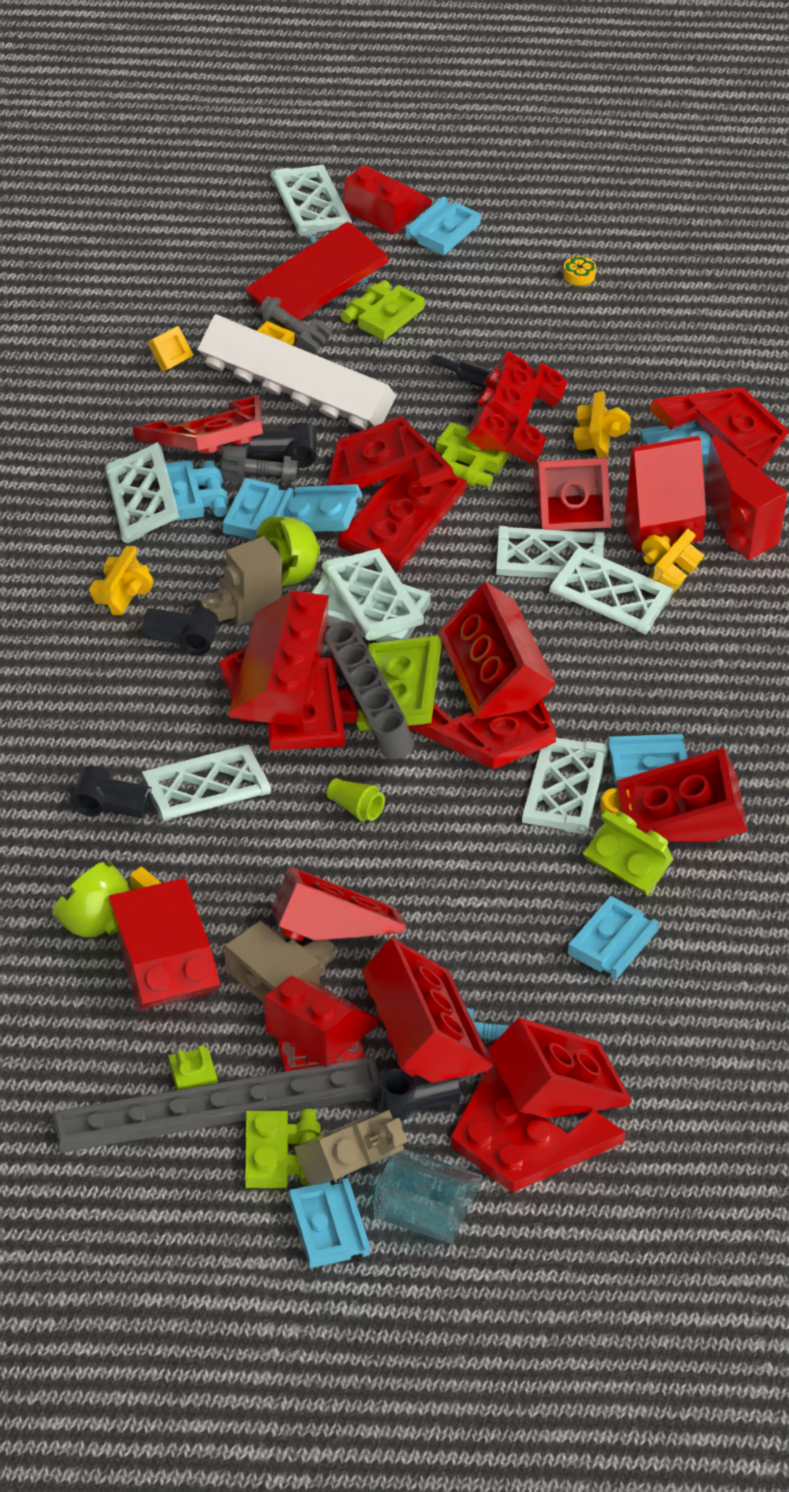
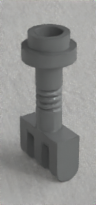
[258,296,332,355]
[220,446,297,484]

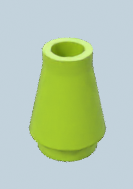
[327,778,385,821]

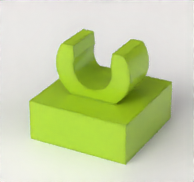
[168,1046,218,1090]

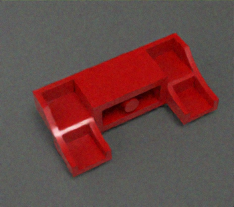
[466,350,568,465]

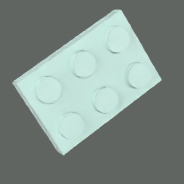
[312,571,431,642]

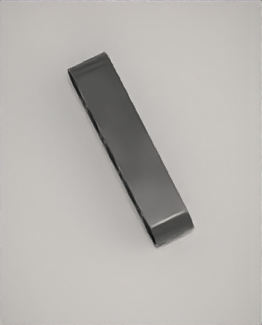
[325,621,414,759]

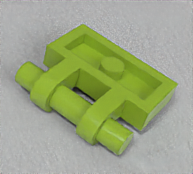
[340,280,425,341]
[436,422,511,488]
[245,1108,321,1188]

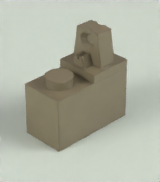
[200,536,282,626]
[225,920,334,1004]
[294,1110,408,1186]

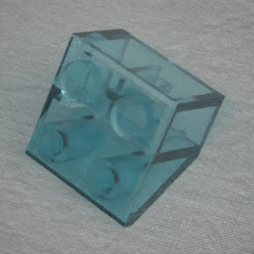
[374,1149,483,1245]

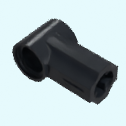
[249,422,317,468]
[142,607,219,656]
[70,766,152,819]
[377,1068,461,1121]

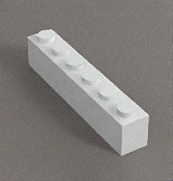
[197,314,396,430]

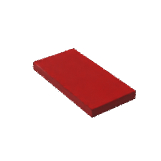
[245,221,389,329]
[338,468,467,571]

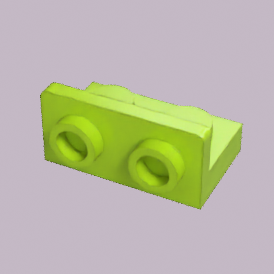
[583,810,673,896]

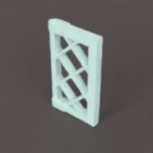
[271,165,352,236]
[105,442,179,543]
[496,526,605,582]
[550,547,673,635]
[322,549,424,640]
[522,738,608,834]
[142,744,271,822]

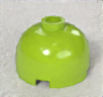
[255,516,320,587]
[52,861,130,938]

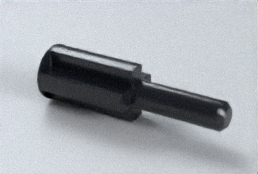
[430,354,491,388]

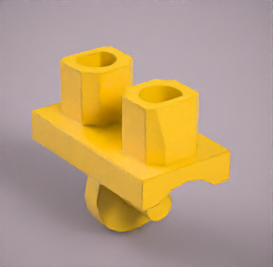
[573,391,631,458]
[642,529,705,594]
[89,546,154,615]

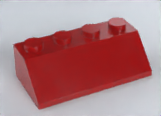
[437,581,556,719]
[229,590,329,728]
[361,937,493,1083]

